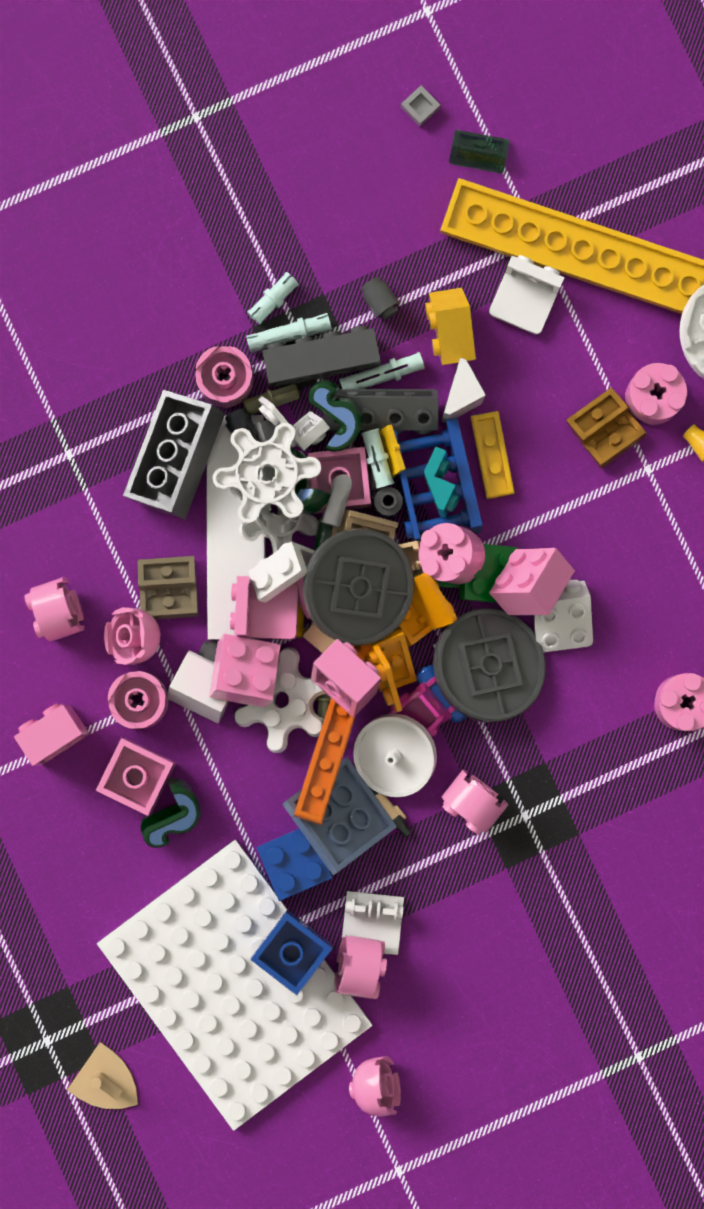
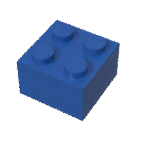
[256,828,333,901]
[250,910,333,995]

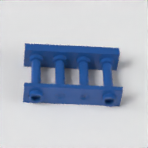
[394,418,482,541]

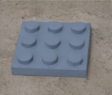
[282,757,397,875]

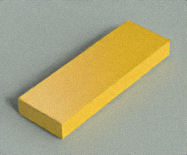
[470,411,515,500]

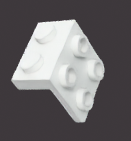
[489,255,564,335]
[257,396,330,450]
[248,541,315,603]
[534,580,593,652]

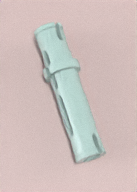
[246,313,332,353]
[339,352,425,389]

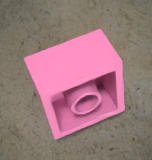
[308,447,371,514]
[489,548,575,615]
[209,634,280,708]
[311,639,381,718]
[14,703,89,766]
[96,738,176,816]

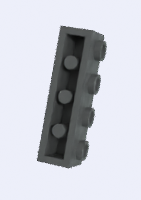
[262,326,381,388]
[324,389,438,434]

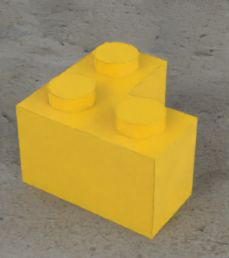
[425,288,476,365]

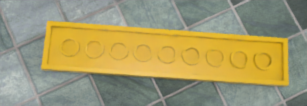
[440,178,704,314]

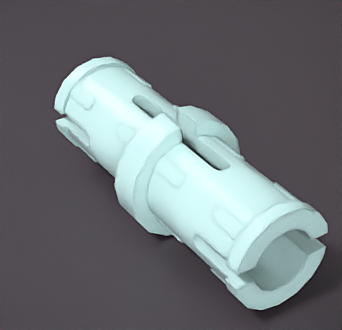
[247,272,299,325]
[361,428,394,488]

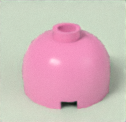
[104,607,161,665]
[349,1056,401,1116]

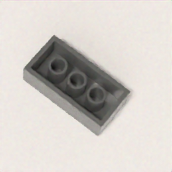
[123,390,225,520]

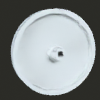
[353,714,437,797]

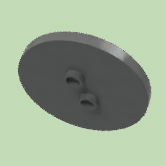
[303,528,414,645]
[433,608,546,723]

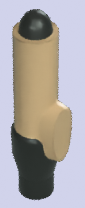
[373,790,412,837]

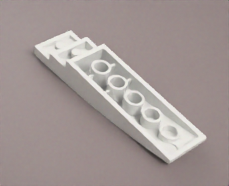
[207,415,266,640]

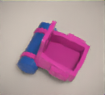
[388,664,467,738]

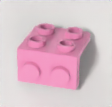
[230,576,298,639]

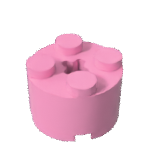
[195,346,254,408]
[625,363,687,425]
[419,523,485,584]
[25,577,85,642]
[108,671,169,729]
[654,673,704,731]
[442,769,508,835]
[334,935,387,999]

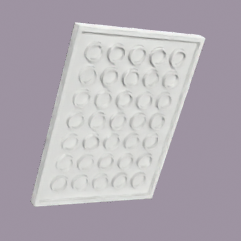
[97,839,373,1131]

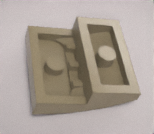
[138,556,198,620]

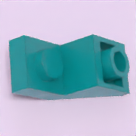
[424,447,459,518]

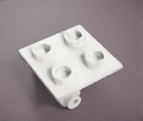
[342,891,404,955]

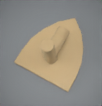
[67,1042,138,1109]

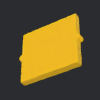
[379,425,405,479]

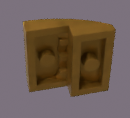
[566,387,647,469]

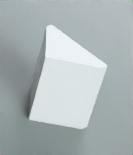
[441,358,485,423]
[168,650,229,724]

